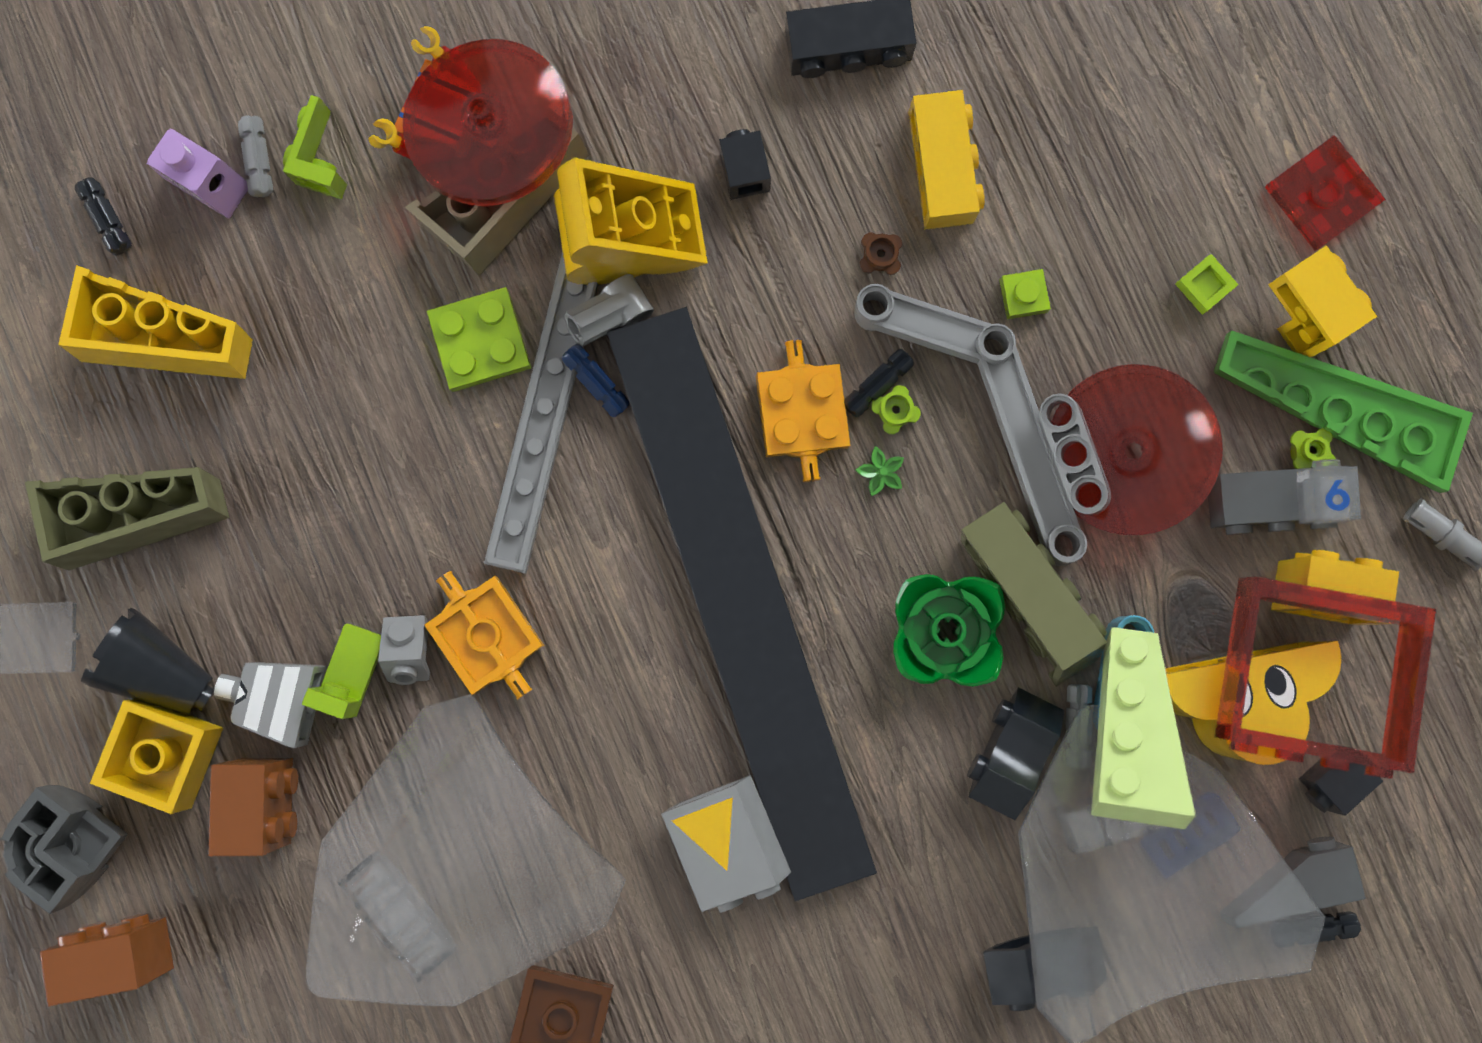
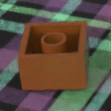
[208,758,298,856]
[40,913,174,1007]

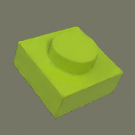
[1175,254,1239,315]
[999,269,1051,320]

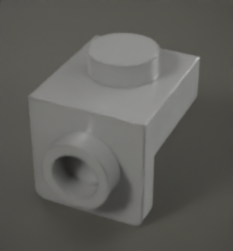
[378,615,430,685]

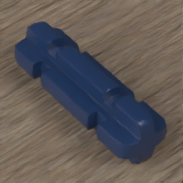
[561,344,630,417]

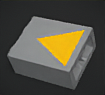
[661,775,791,913]

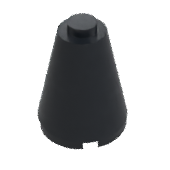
[81,607,214,715]

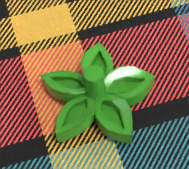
[855,446,904,496]

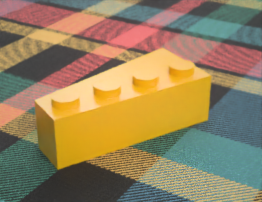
[58,265,253,379]

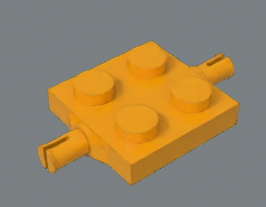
[756,340,851,482]
[424,571,545,700]

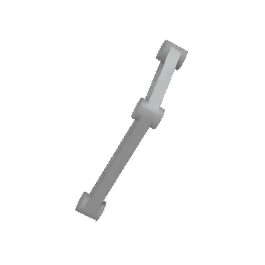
[854,284,1088,566]

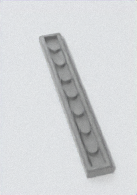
[484,251,598,574]

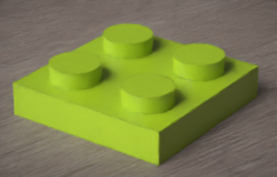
[427,287,532,392]

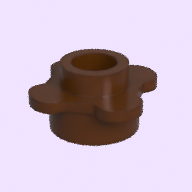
[860,232,902,275]

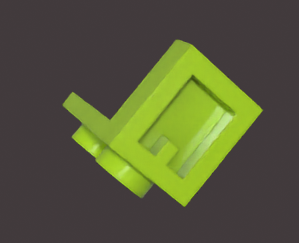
[283,95,347,200]
[301,624,381,719]

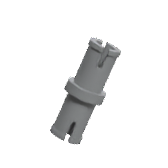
[1403,498,1482,571]

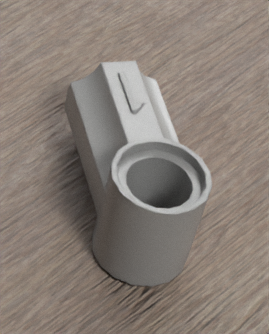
[564,274,654,347]

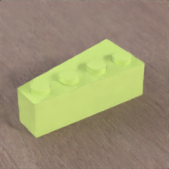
[1091,627,1195,829]

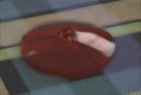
[403,39,573,206]
[1051,364,1223,535]

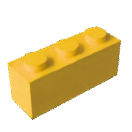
[908,90,985,230]

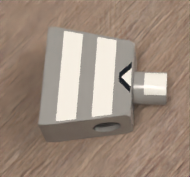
[214,662,327,748]

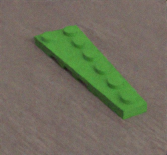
[1213,330,1473,493]

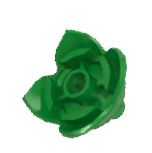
[893,574,1005,687]

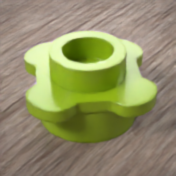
[871,385,921,435]
[1290,428,1336,469]

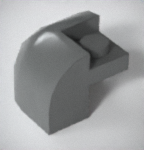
[0,785,128,914]

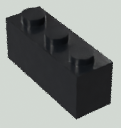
[785,0,917,78]

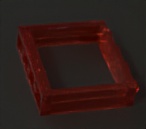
[1215,576,1436,779]

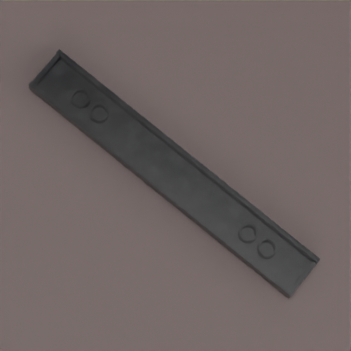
[607,306,877,901]

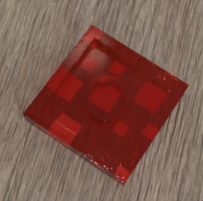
[1265,135,1386,251]

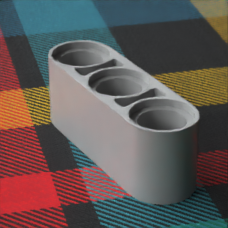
[1039,393,1111,515]

